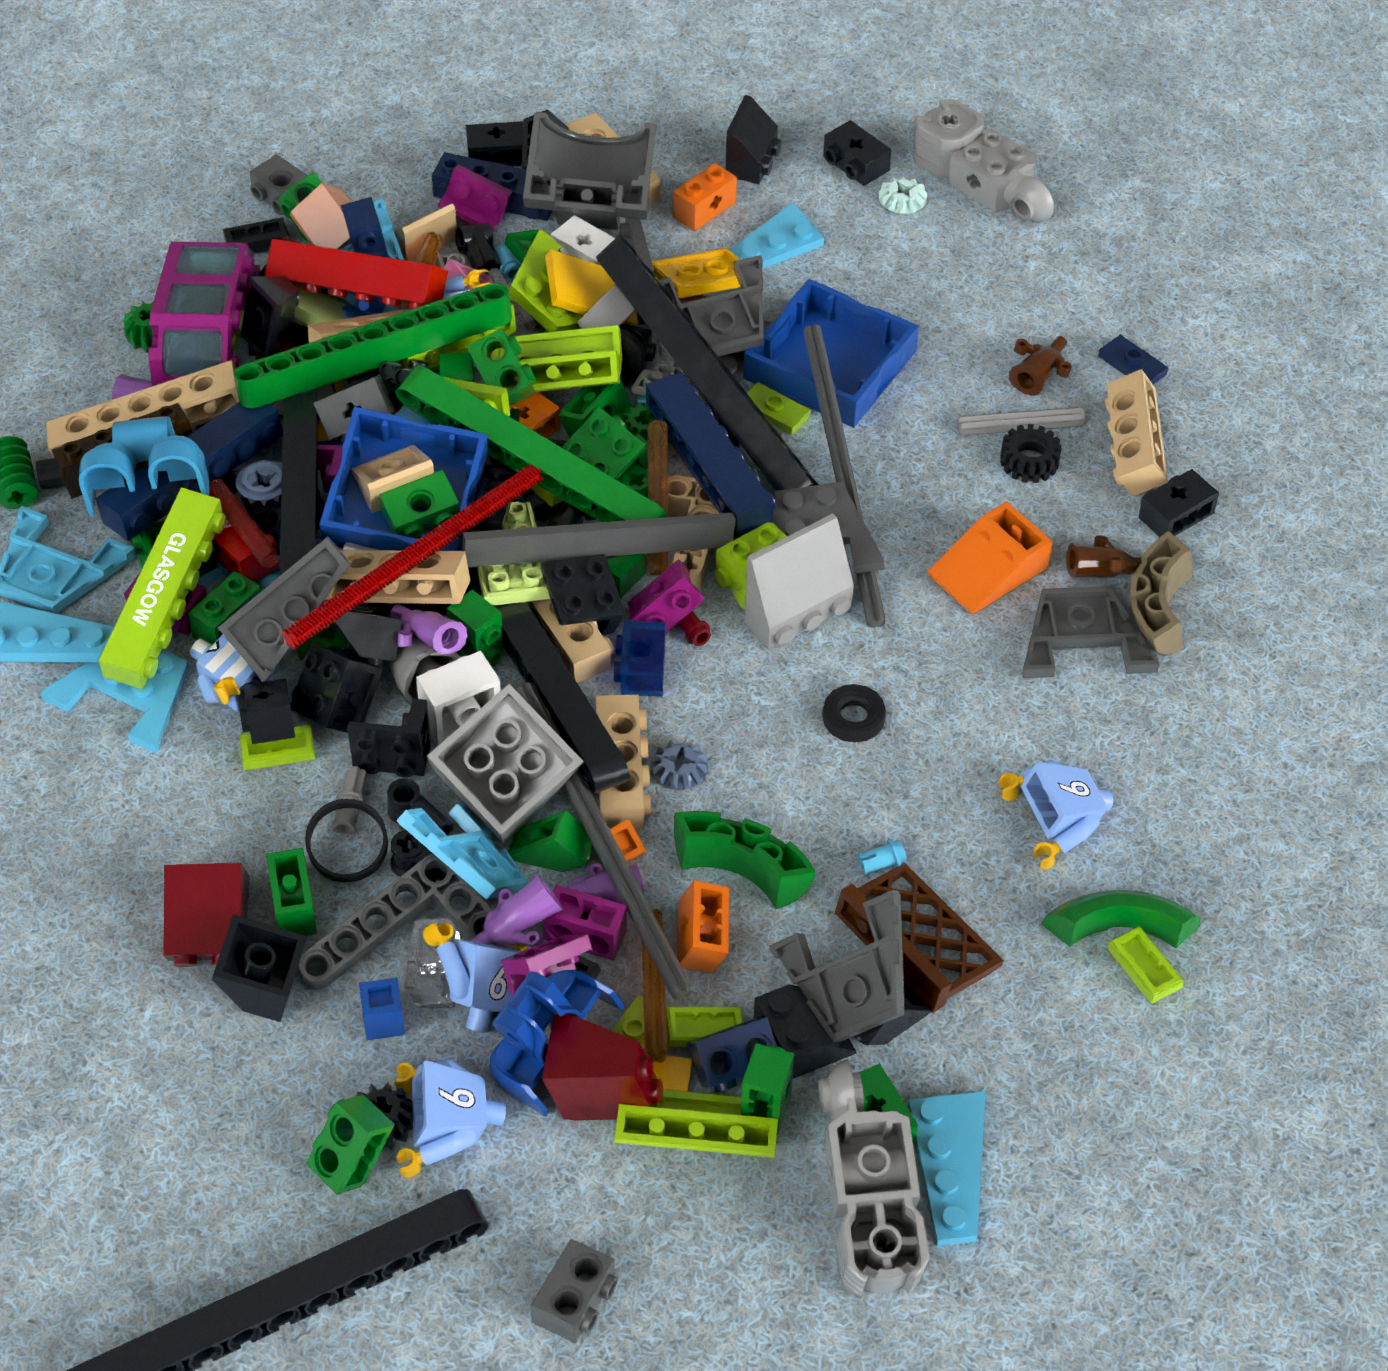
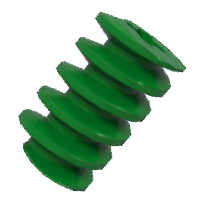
[0,436,39,509]

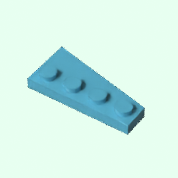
[0,601,114,663]
[908,1091,986,1246]

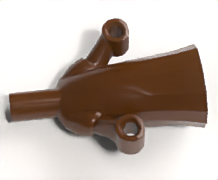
[1009,336,1072,396]
[1066,535,1142,578]

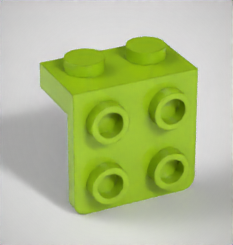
[714,522,787,609]

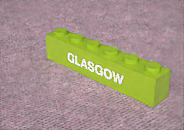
[98,487,226,690]

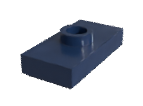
[1098,334,1168,384]

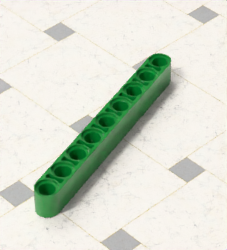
[233,283,512,408]
[396,365,667,522]

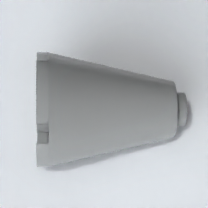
[386,630,460,706]

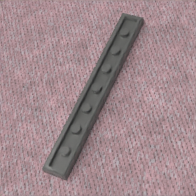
[462,513,736,567]

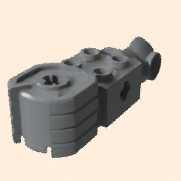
[913,99,1054,222]
[818,1059,929,1298]

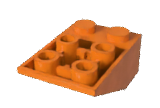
[927,501,1053,615]

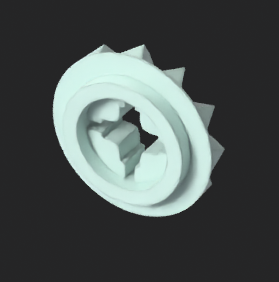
[879,176,927,214]

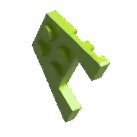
[509,229,584,332]

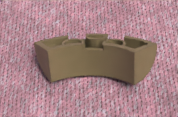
[1130,531,1193,655]

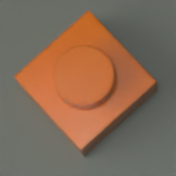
[610,820,647,862]

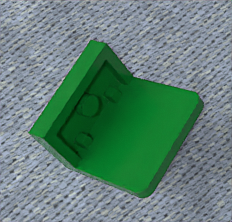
[562,407,655,480]

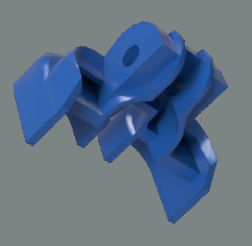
[489,970,625,1117]

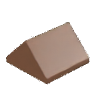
[290,183,351,250]

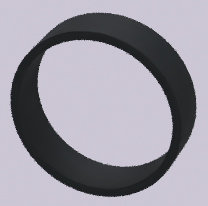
[305,799,388,882]

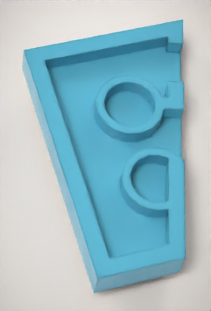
[730,202,824,269]

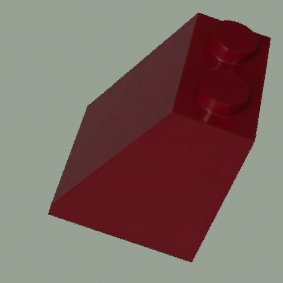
[163,863,250,967]
[542,1013,664,1121]

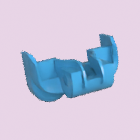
[79,416,210,516]

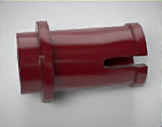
[677,611,711,646]

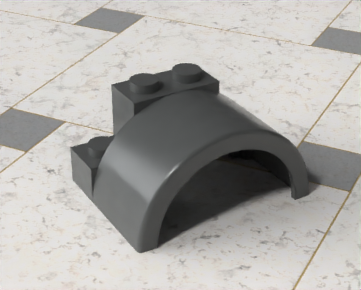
[523,112,657,230]

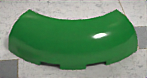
[674,811,816,909]
[1041,890,1201,948]

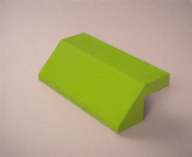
[492,325,622,392]
[614,1090,778,1158]

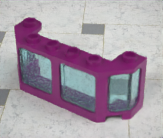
[148,241,260,386]

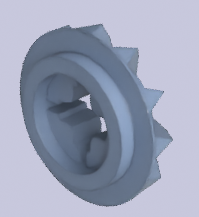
[236,461,282,506]
[651,740,708,790]

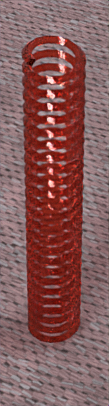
[209,479,280,568]

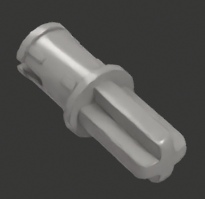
[332,766,368,835]

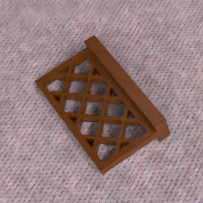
[835,863,1004,1013]

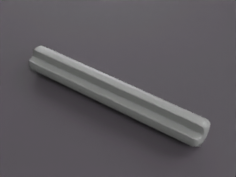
[957,407,1085,435]

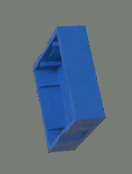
[743,279,919,428]
[320,407,488,551]

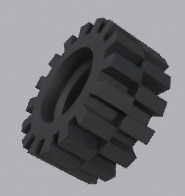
[1000,424,1062,483]

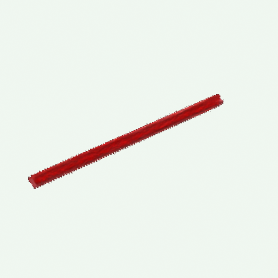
[281,464,543,650]

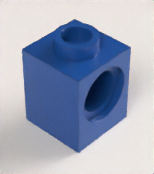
[359,977,405,1040]

